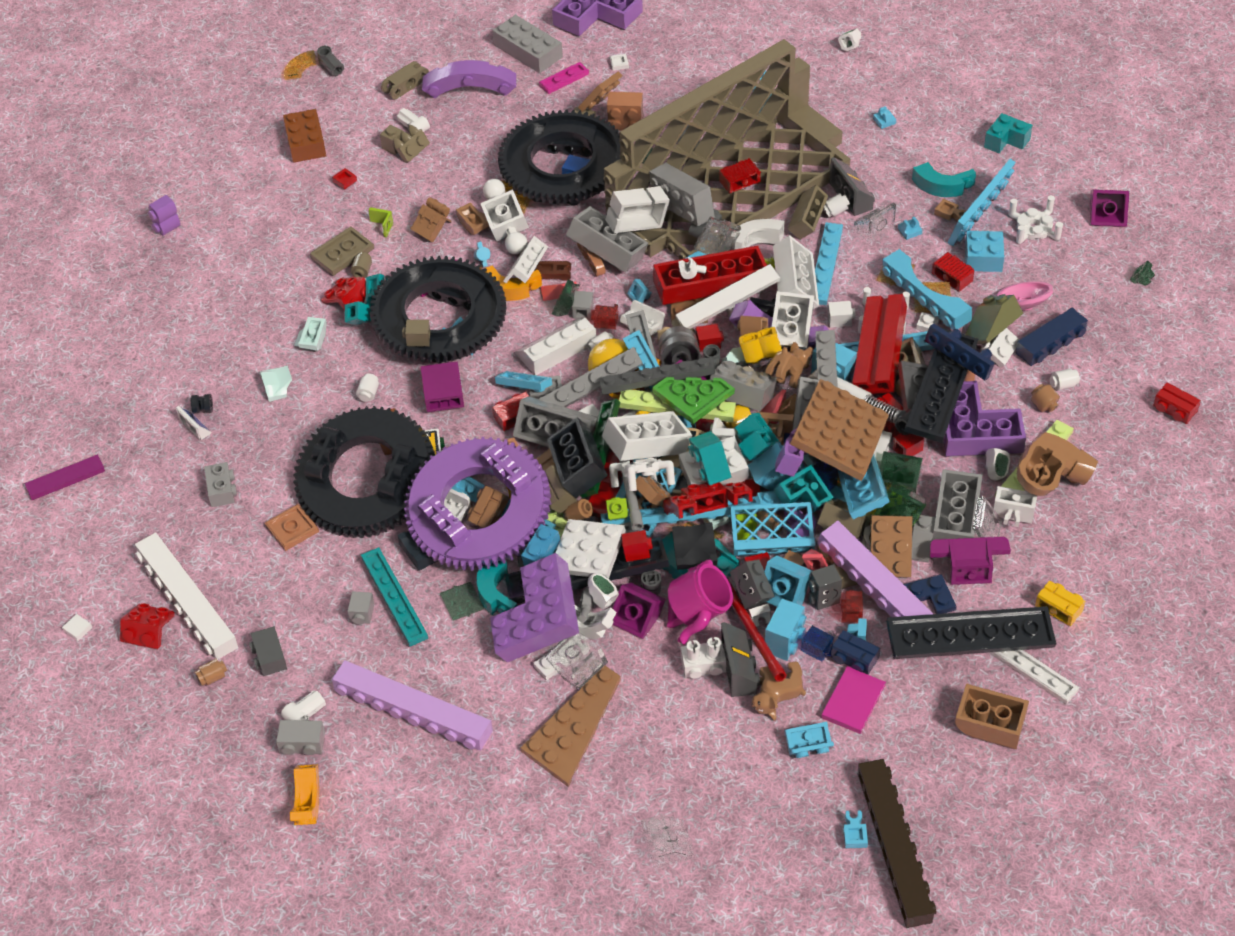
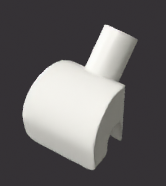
[679,257,706,279]

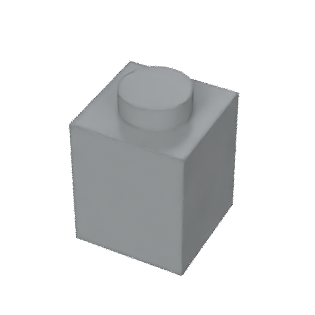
[572,291,594,320]
[348,591,374,625]

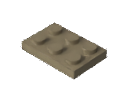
[310,226,374,276]

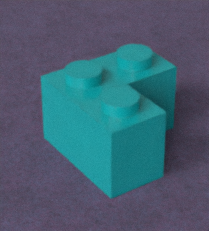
[984,113,1033,153]
[734,412,781,461]
[688,431,732,486]
[774,465,834,514]

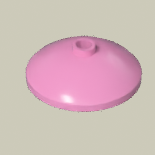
[997,281,1053,311]

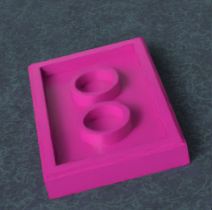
[821,666,886,734]

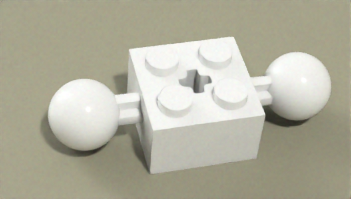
[480,179,529,255]

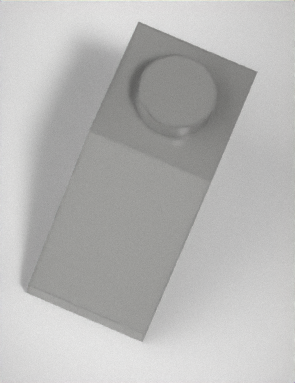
[912,514,936,563]

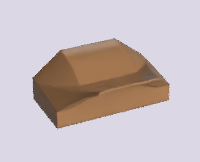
[456,202,489,235]

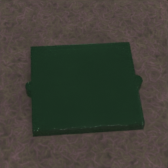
[440,582,484,621]

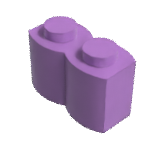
[148,195,180,236]

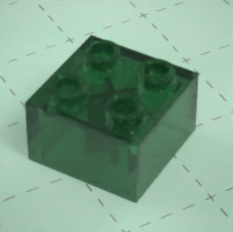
[880,451,923,503]
[869,479,926,528]

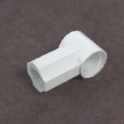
[397,108,430,132]
[281,691,326,720]

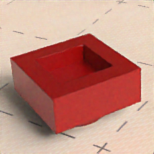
[332,168,357,190]

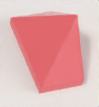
[540,281,578,301]
[759,389,786,424]
[802,549,828,571]

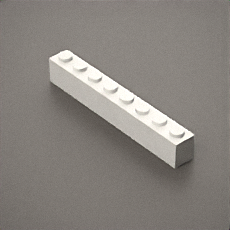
[135,533,238,660]

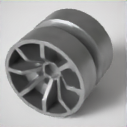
[658,326,701,365]

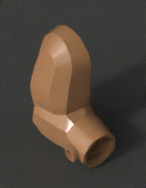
[1016,432,1098,496]

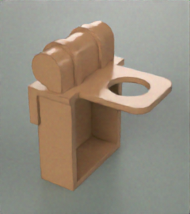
[410,197,451,242]
[636,475,671,510]

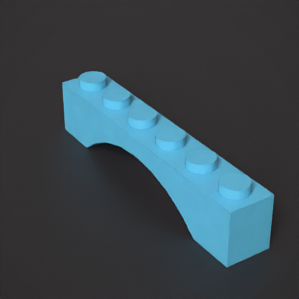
[882,249,972,329]

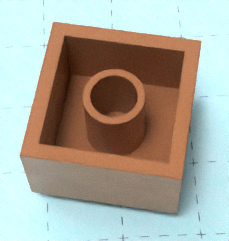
[607,91,643,131]

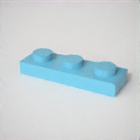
[495,371,552,392]

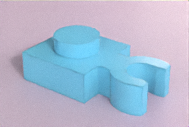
[843,810,868,848]

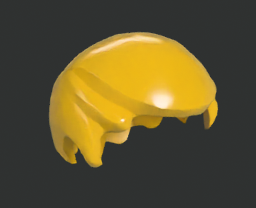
[588,339,628,371]

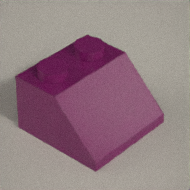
[1090,189,1130,227]
[612,583,666,639]

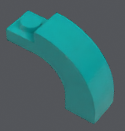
[912,162,976,197]
[345,274,384,325]
[477,561,517,615]

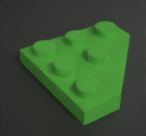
[652,377,735,424]

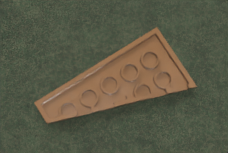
[520,665,621,787]

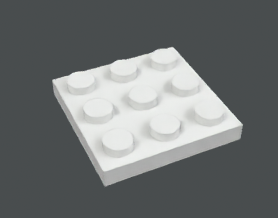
[556,519,626,579]

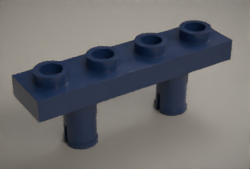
[924,323,995,381]

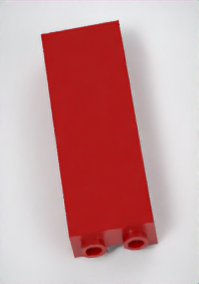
[852,294,907,394]

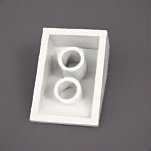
[772,291,814,349]

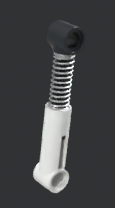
[808,369,912,435]

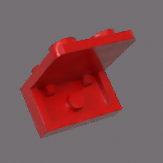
[321,277,366,311]
[120,603,175,649]

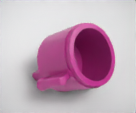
[667,559,733,645]

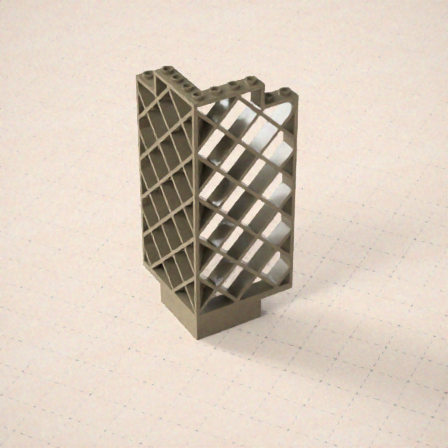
[604,39,850,260]

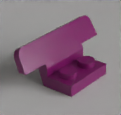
[930,537,1011,585]

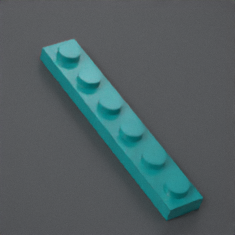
[361,547,428,647]

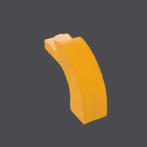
[486,265,542,301]
[290,764,319,825]

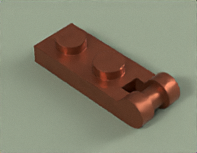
[534,261,572,281]

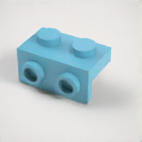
[784,722,834,758]

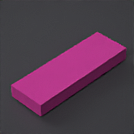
[539,62,589,94]

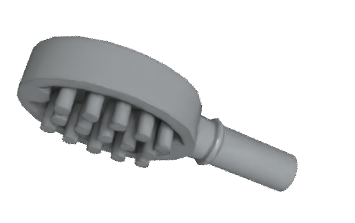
[578,587,595,623]

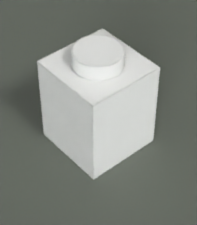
[828,301,855,328]

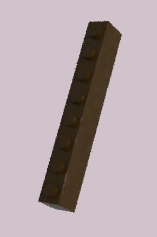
[857,759,936,928]

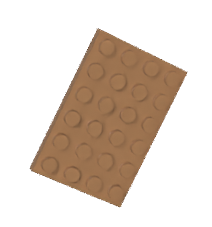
[790,379,889,481]

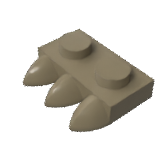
[394,125,430,163]

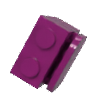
[420,361,464,412]

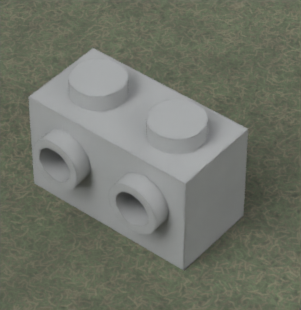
[204,462,237,507]
[276,720,325,755]

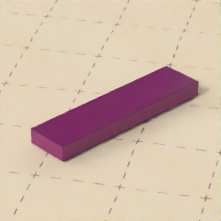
[24,454,105,500]

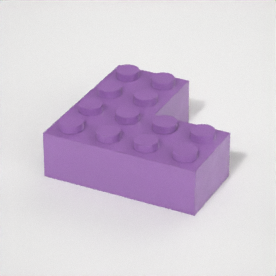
[552,0,643,36]
[943,381,1026,456]
[490,553,579,662]

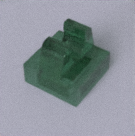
[1130,260,1155,286]

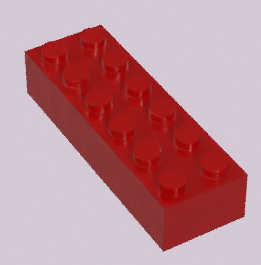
[653,246,767,305]

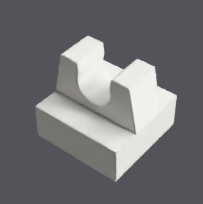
[747,603,771,627]

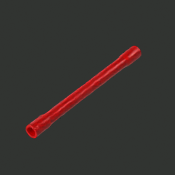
[728,580,787,682]

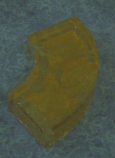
[284,50,316,80]

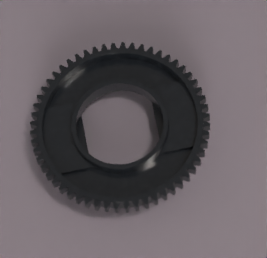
[498,109,621,206]
[370,256,507,364]
[293,406,435,538]

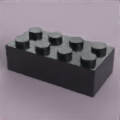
[547,417,607,499]

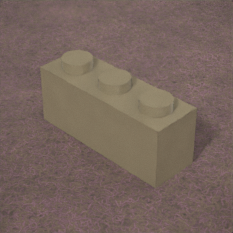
[788,185,828,240]

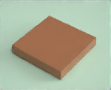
[265,504,319,551]

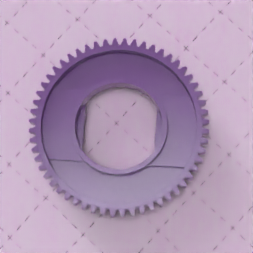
[404,437,551,571]

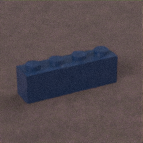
[1016,307,1088,366]

